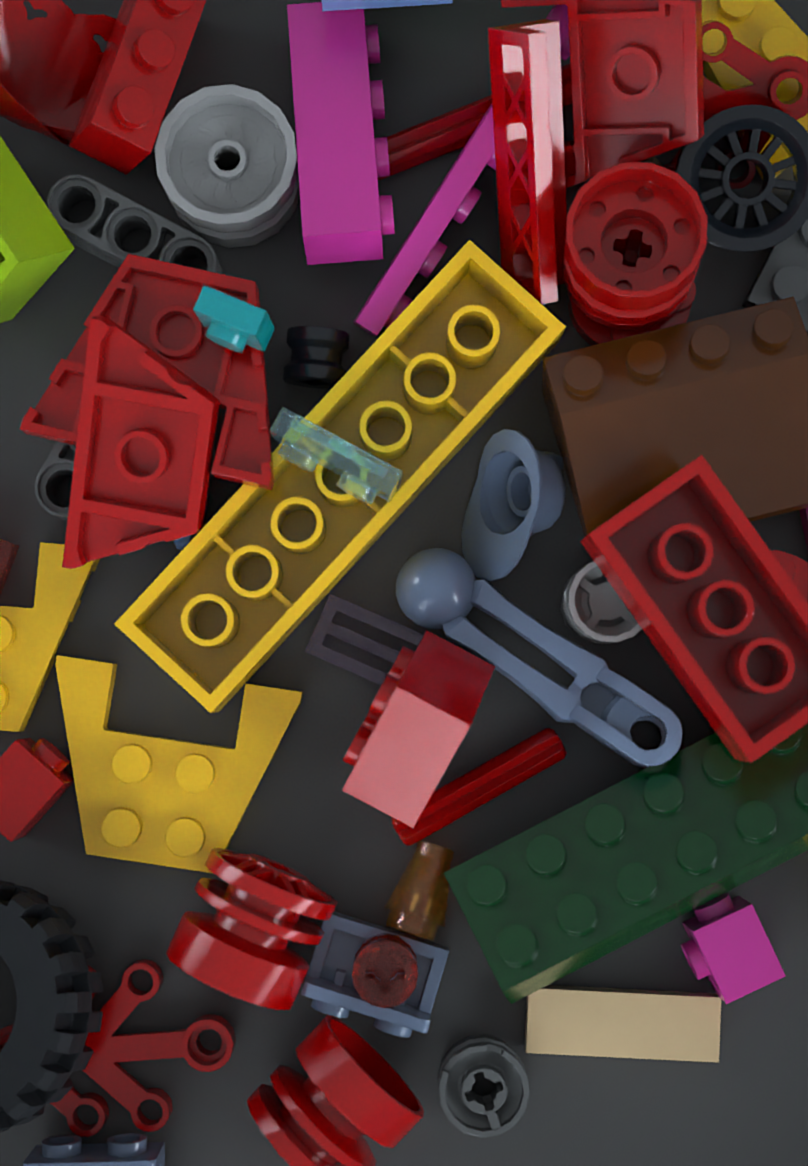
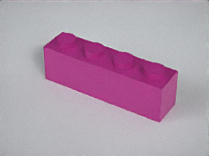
[287,2,395,265]

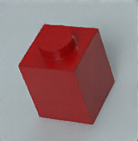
[0,738,74,842]

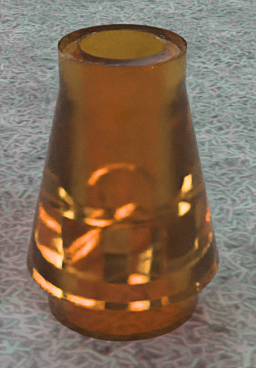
[384,841,455,941]

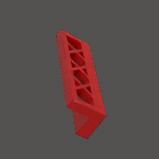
[488,19,567,305]

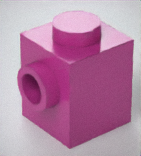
[681,893,786,1004]

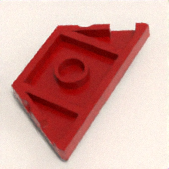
[62,315,220,569]

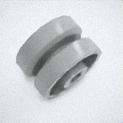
[154,84,300,248]

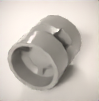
[560,561,642,644]

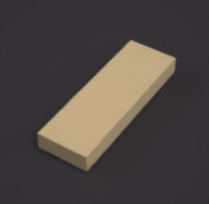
[524,985,722,1063]

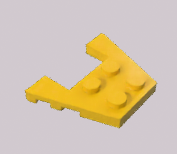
[0,542,100,732]
[55,655,303,873]

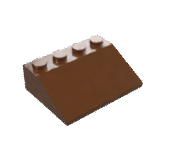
[542,296,808,561]

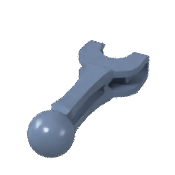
[396,548,683,769]

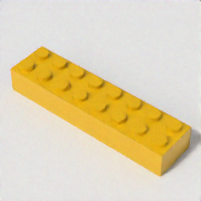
[114,239,566,713]

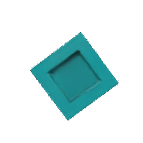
[193,285,275,353]

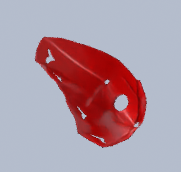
[0,0,116,146]

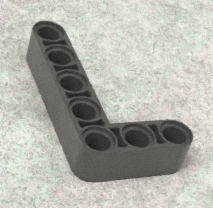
[35,174,223,521]

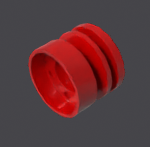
[563,162,707,330]
[166,848,338,1010]
[246,1015,424,1166]

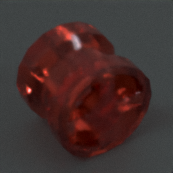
[352,933,419,1008]

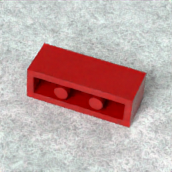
[69,0,206,175]

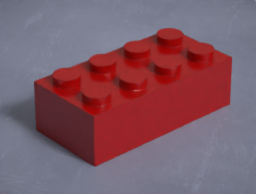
[580,455,808,763]

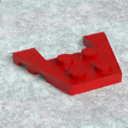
[501,0,704,188]
[20,254,274,490]

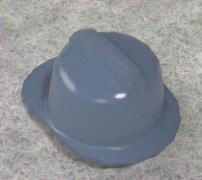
[461,429,566,581]

